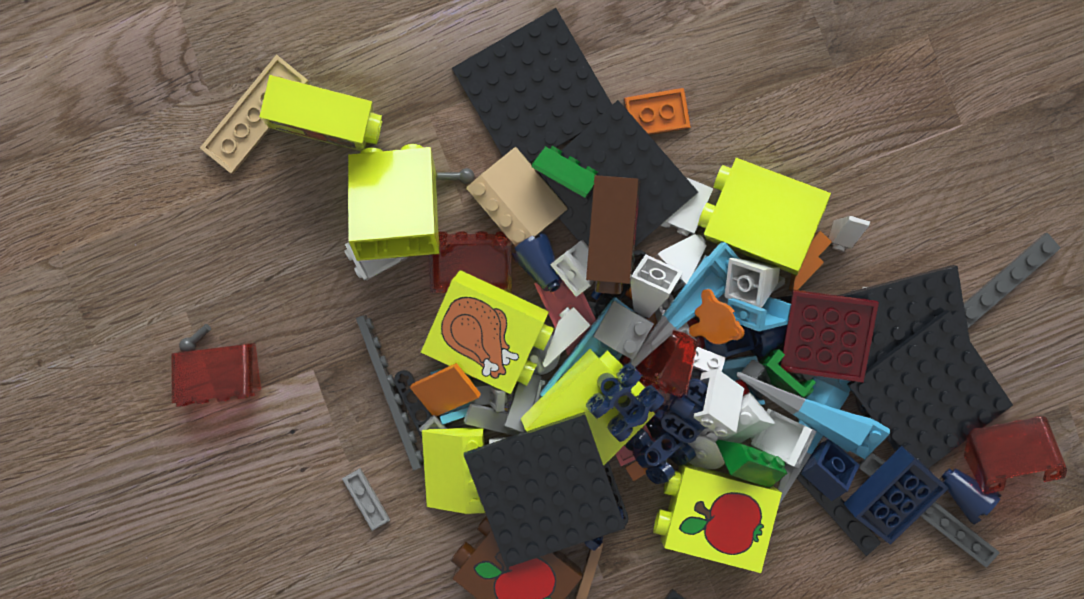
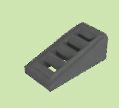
[741,360,772,399]

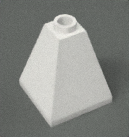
[653,234,707,292]
[630,255,683,318]
[725,258,780,308]

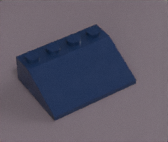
[844,446,949,545]

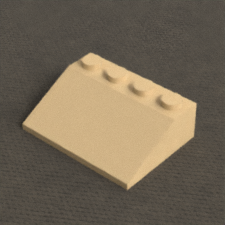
[466,147,568,247]

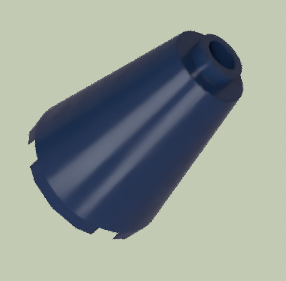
[512,234,562,292]
[750,325,787,358]
[941,468,1002,524]

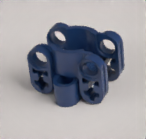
[586,363,665,442]
[661,369,708,443]
[624,410,696,484]

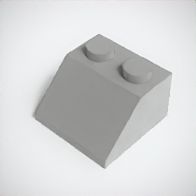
[593,300,654,360]

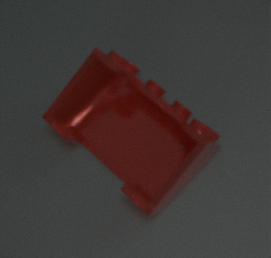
[429,231,512,293]
[619,326,698,398]
[171,343,261,407]
[964,416,1067,494]

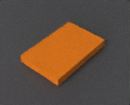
[624,88,691,135]
[410,363,481,417]

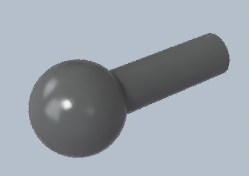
[436,168,475,184]
[179,324,211,354]

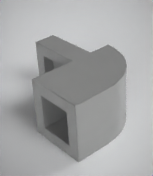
[470,378,507,412]

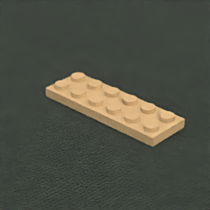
[200,54,309,174]

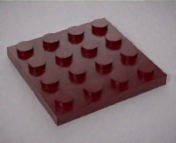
[780,290,879,383]

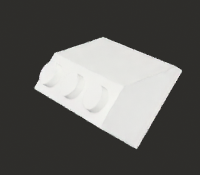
[700,392,775,443]

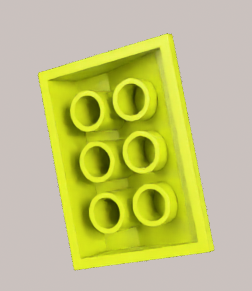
[422,428,485,514]

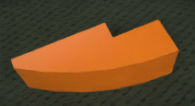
[789,231,832,292]

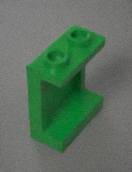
[759,349,816,398]

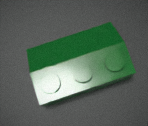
[531,146,598,199]
[716,439,788,488]

